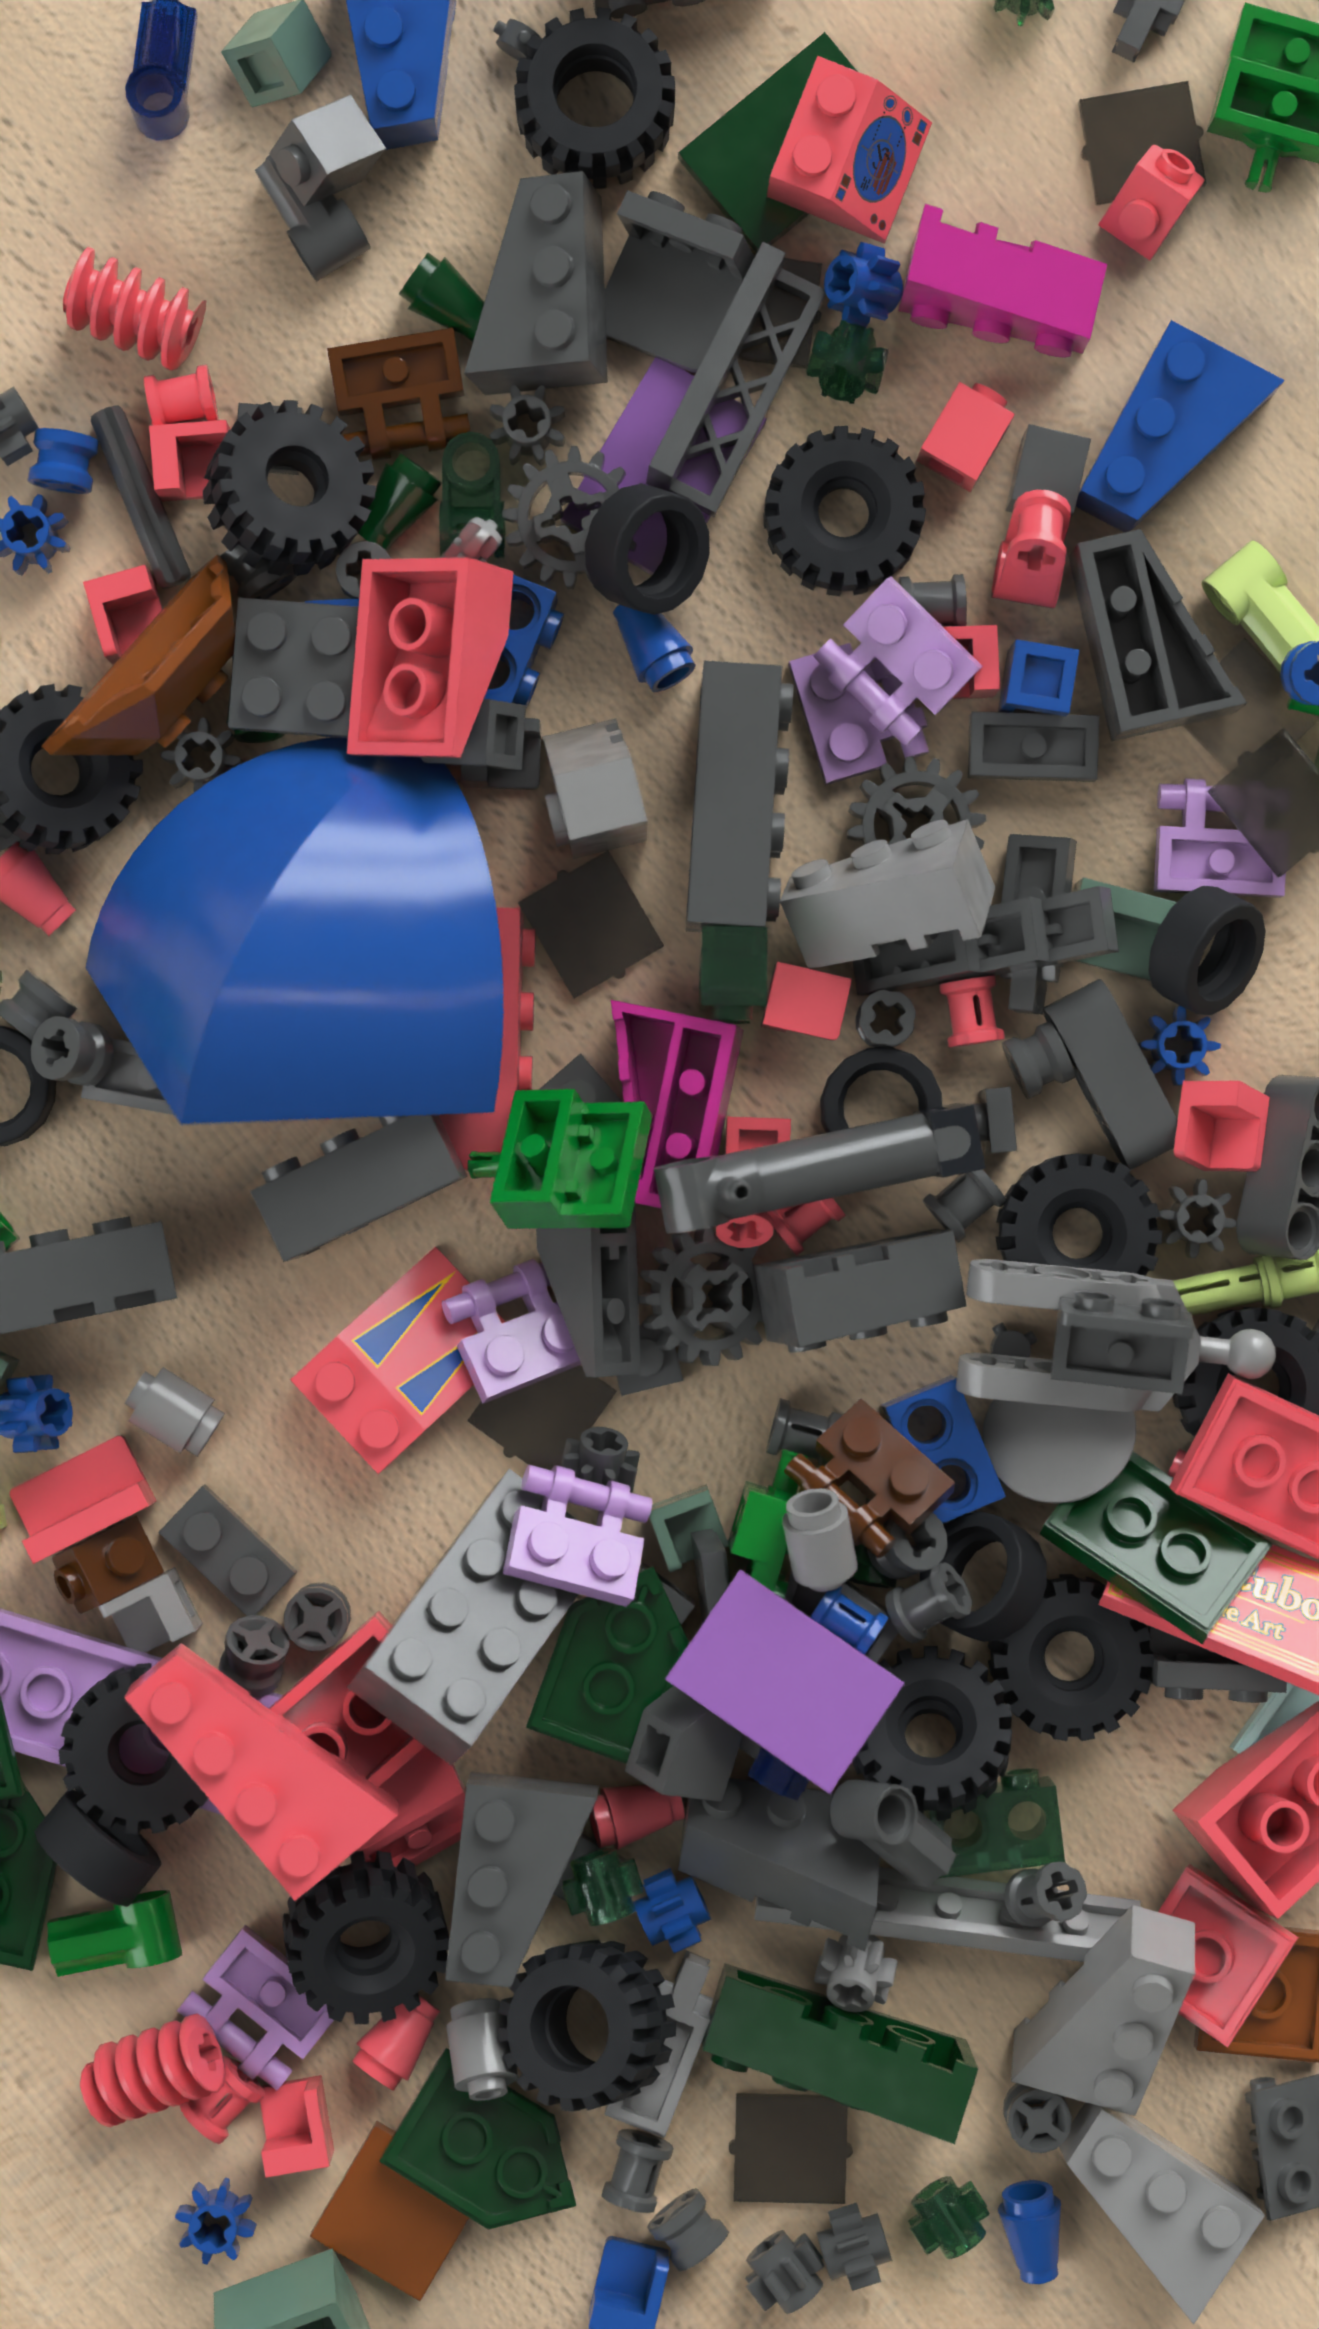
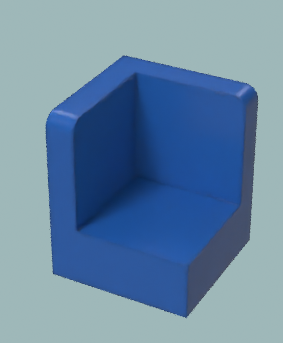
[998,639,1080,716]
[588,2236,669,2329]

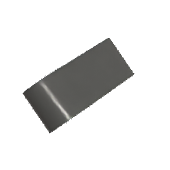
[1043,979,1177,1170]
[1236,1075,1319,1260]

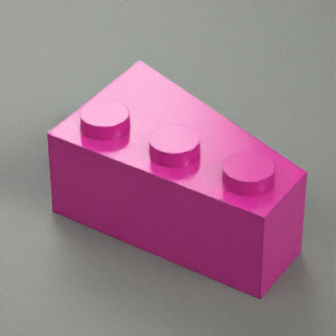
[898,203,1107,358]
[611,1000,744,1208]

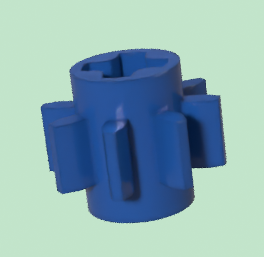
[824,242,903,328]
[0,494,71,576]
[1138,1005,1221,1086]
[0,1374,73,1453]
[633,1868,711,1954]
[175,2178,257,2265]

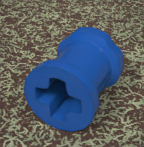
[810,1586,888,1655]

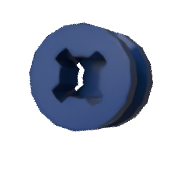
[28,428,99,494]
[1280,641,1319,706]

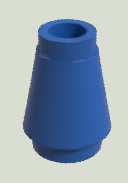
[613,604,696,692]
[998,2180,1061,2284]

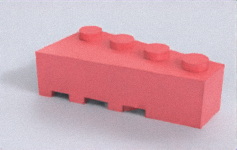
[439,907,536,1170]
[125,1643,398,1901]

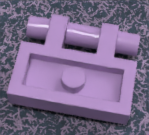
[813,577,983,746]
[788,643,929,786]
[1154,778,1288,898]
[441,1259,581,1404]
[503,1465,652,1607]
[177,1925,334,2091]

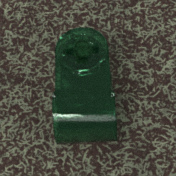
[439,432,506,558]

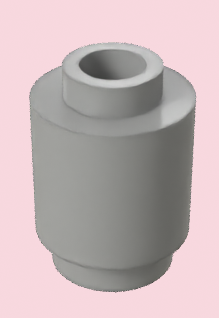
[125,1367,225,1457]
[782,1489,858,1592]
[446,1998,518,2101]

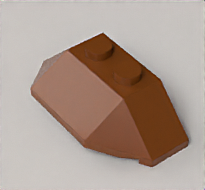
[42,554,235,756]

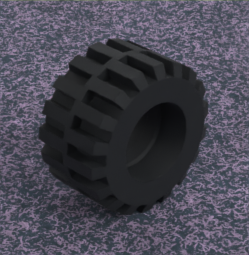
[514,7,675,189]
[498,1940,677,2112]

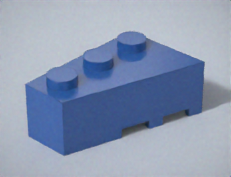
[346,0,456,150]
[1076,320,1285,532]

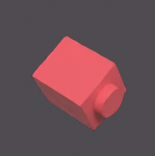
[916,382,1015,493]

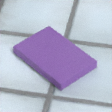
[560,357,767,575]
[665,1570,904,1794]

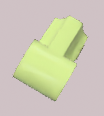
[1201,540,1319,673]

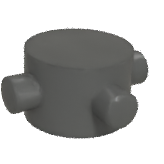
[493,19,541,61]
[989,1323,1037,1357]

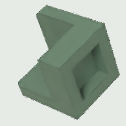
[221,0,332,107]
[649,1484,729,1572]

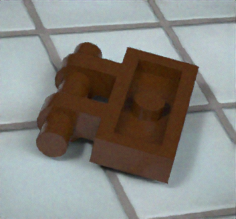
[327,328,472,461]
[784,1398,955,1559]

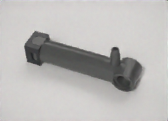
[654,1103,986,1234]

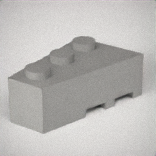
[542,718,647,859]
[780,819,995,969]
[1011,1905,1195,2116]
[1059,2102,1264,2324]

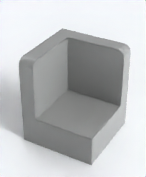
[98,1567,203,1653]

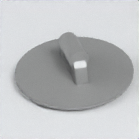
[983,1399,1136,1504]

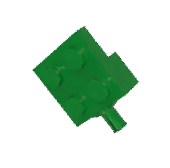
[1207,2,1319,193]
[468,1089,653,1229]
[728,1449,808,1599]

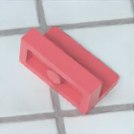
[9,1435,157,1564]
[355,1747,466,1867]

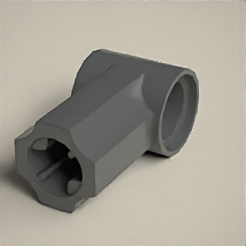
[255,155,371,282]
[830,1779,957,1887]

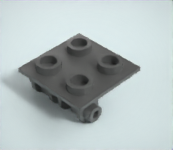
[1245,2074,1319,2221]

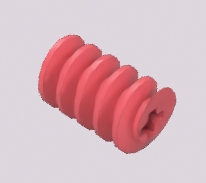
[63,247,207,371]
[80,2013,226,2127]

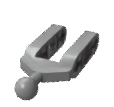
[956,1259,1276,1412]

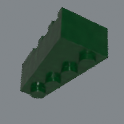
[702,1963,978,2144]

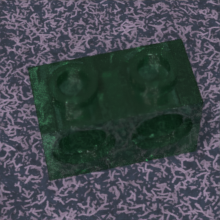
[699,926,768,1024]
[925,1768,1065,1878]

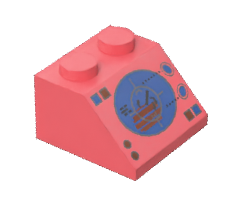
[767,56,932,244]

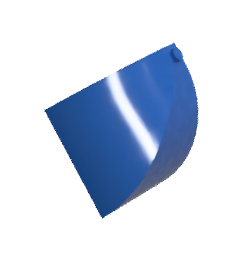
[85,737,504,1124]

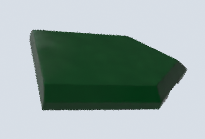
[526,1566,689,1764]
[0,1781,58,1971]
[379,2048,576,2230]

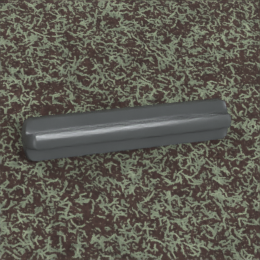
[91,405,191,589]

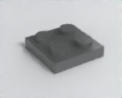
[228,598,358,739]

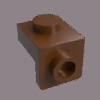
[52,1515,164,1614]

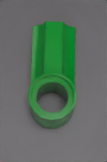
[47,1890,183,1977]

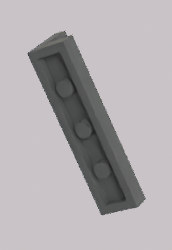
[646,242,826,517]

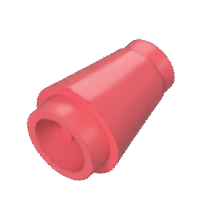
[0,841,76,936]
[589,1785,685,1850]
[352,1995,441,2091]

